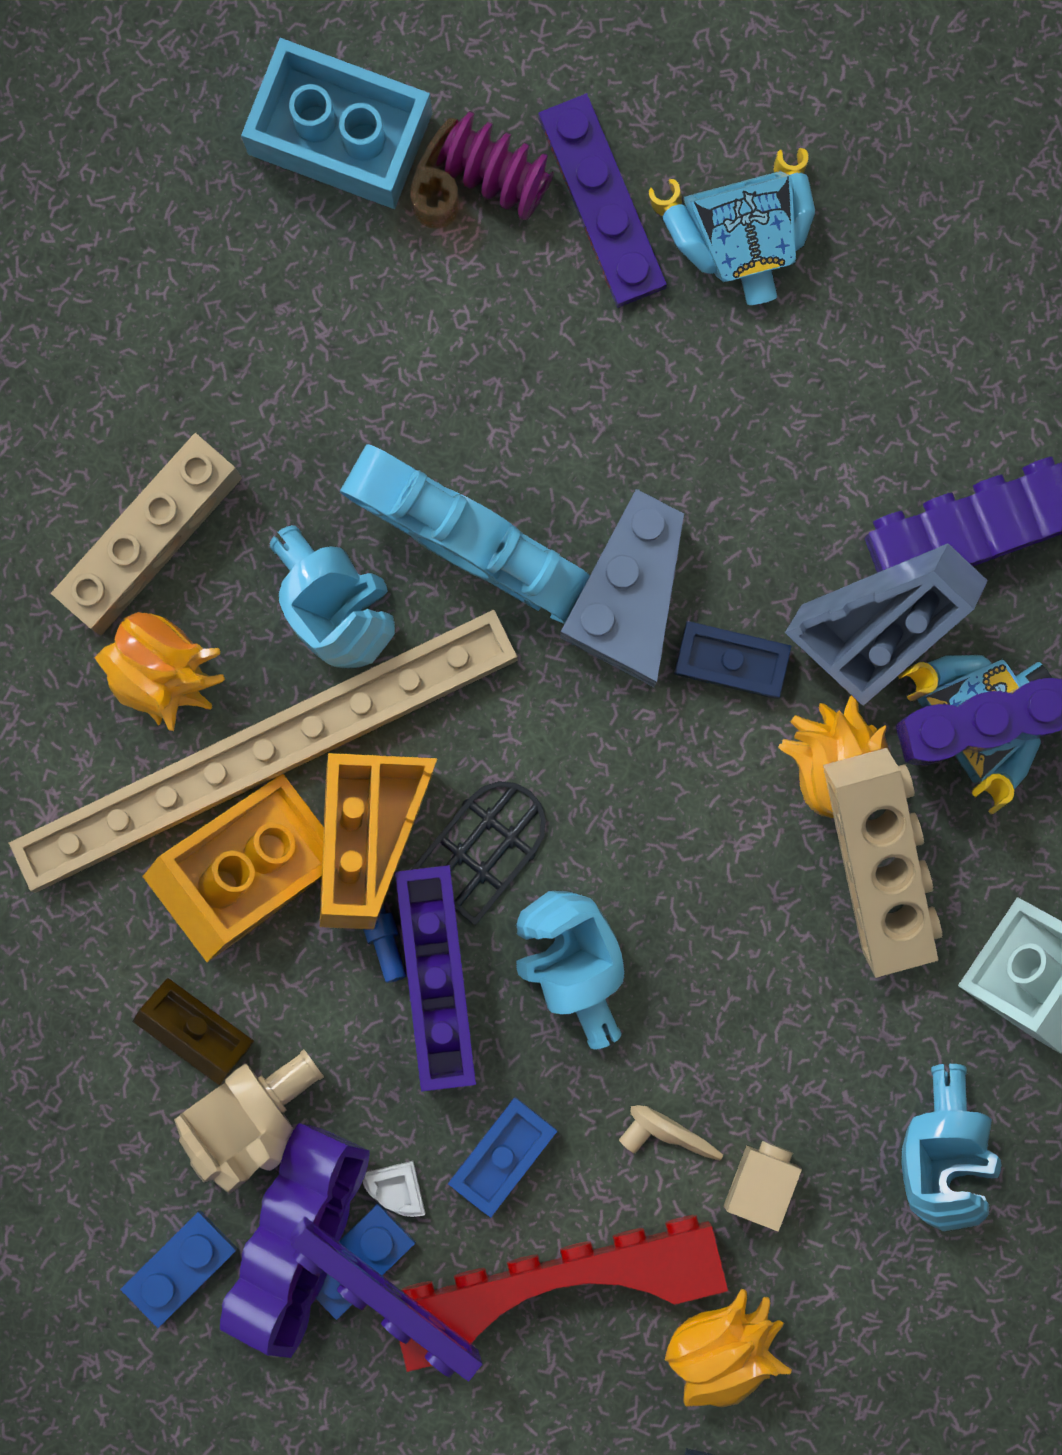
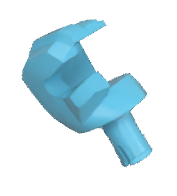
[270,525,395,668]
[516,891,624,1049]
[901,1064,1002,1231]

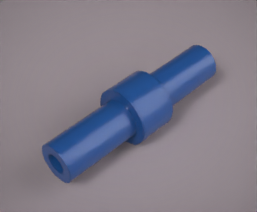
[363,904,406,983]

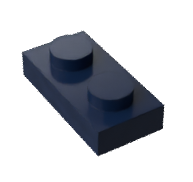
[674,621,791,699]

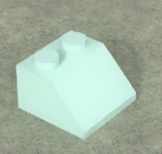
[958,897,1062,1054]

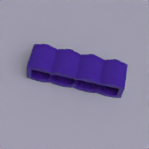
[864,456,1062,573]
[896,678,1062,765]
[220,1123,370,1358]

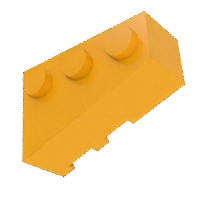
[320,753,437,929]

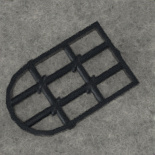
[411,781,546,926]

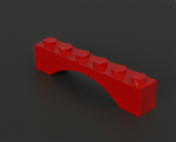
[399,1215,728,1372]

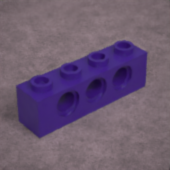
[395,865,476,1092]

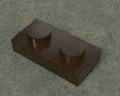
[132,978,254,1086]

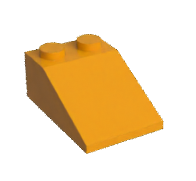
[142,774,324,962]

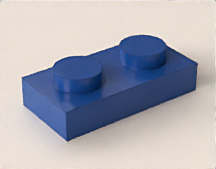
[448,1097,557,1218]
[316,1203,416,1320]
[120,1210,238,1328]

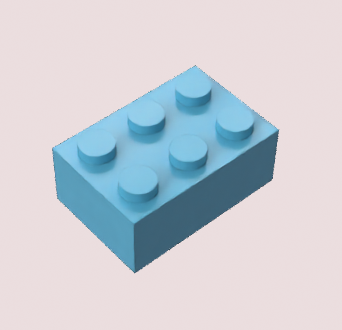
[241,38,432,209]

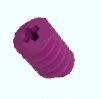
[436,111,554,220]

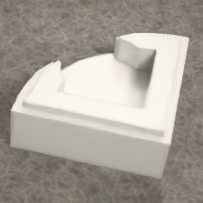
[363,1161,426,1217]

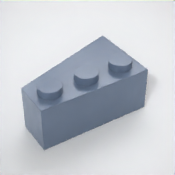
[560,489,684,687]
[785,544,988,706]

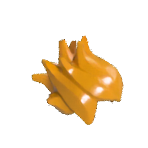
[778,695,891,818]
[665,1289,792,1408]

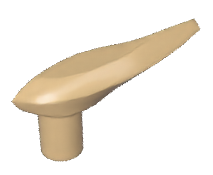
[619,1105,723,1161]

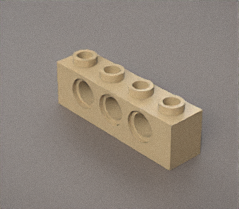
[51,433,242,636]
[823,748,942,978]

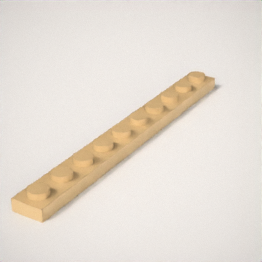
[9,610,518,893]

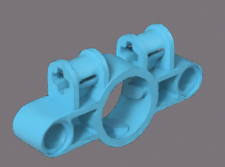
[340,444,590,624]

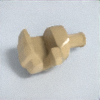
[174,1050,324,1193]

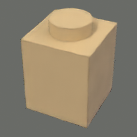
[724,1141,802,1232]

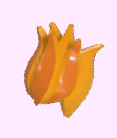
[94,612,225,731]

